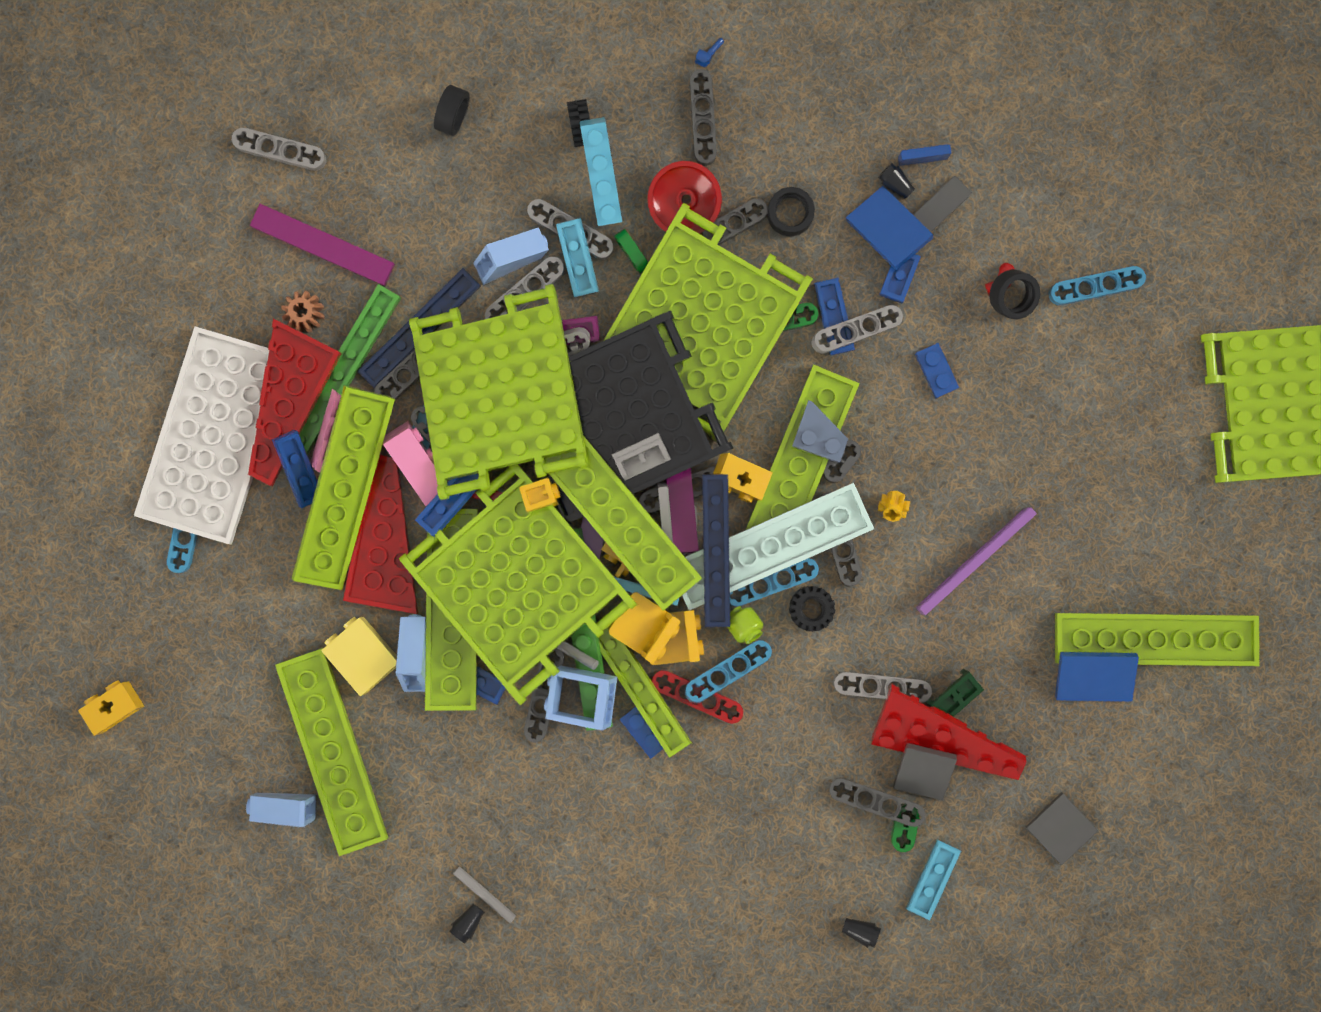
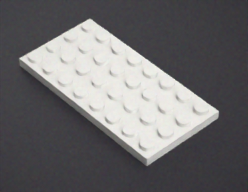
[134,327,269,545]

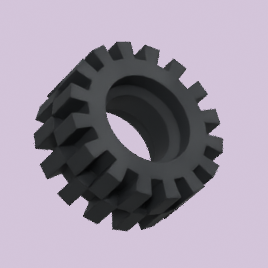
[567,99,590,147]
[789,586,836,632]

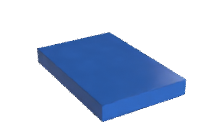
[846,186,933,270]
[1055,652,1139,702]

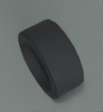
[434,85,470,136]
[767,187,815,237]
[989,269,1041,320]

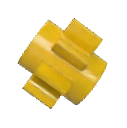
[878,491,910,522]

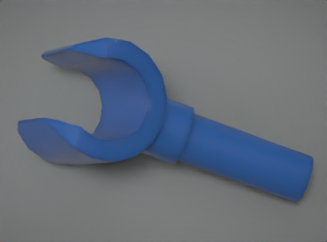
[695,38,724,67]

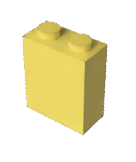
[321,617,397,696]

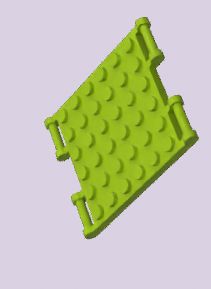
[603,203,813,442]
[409,284,588,500]
[1200,325,1321,483]
[399,464,637,705]

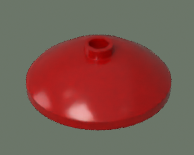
[648,161,722,234]

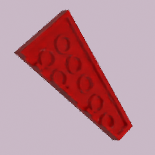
[248,318,342,486]
[343,455,418,614]
[871,684,1026,780]

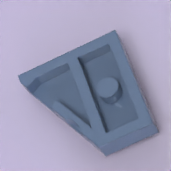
[792,400,848,463]

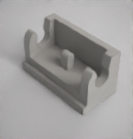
[612,433,671,480]

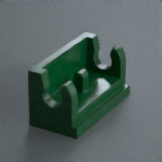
[926,669,984,717]

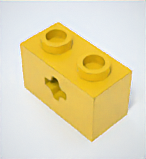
[713,453,773,503]
[78,680,145,736]

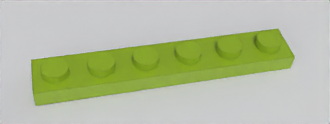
[599,625,692,758]

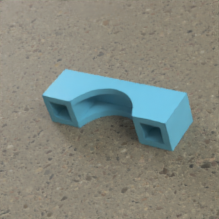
[580,117,622,226]

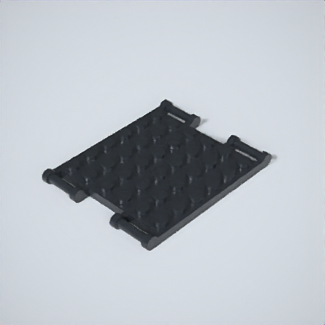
[545,311,733,523]

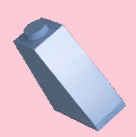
[473,227,549,285]
[396,614,426,692]
[246,793,316,827]

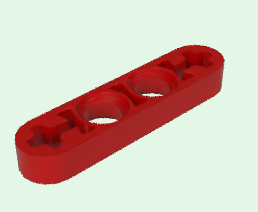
[652,670,743,724]

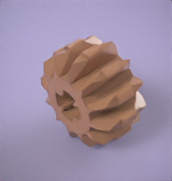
[281,291,325,333]

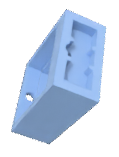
[544,666,618,731]

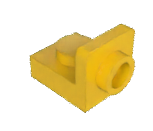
[519,478,561,512]
[601,542,629,578]

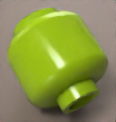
[727,606,763,645]

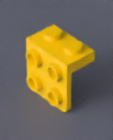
[608,592,681,664]
[650,610,704,665]

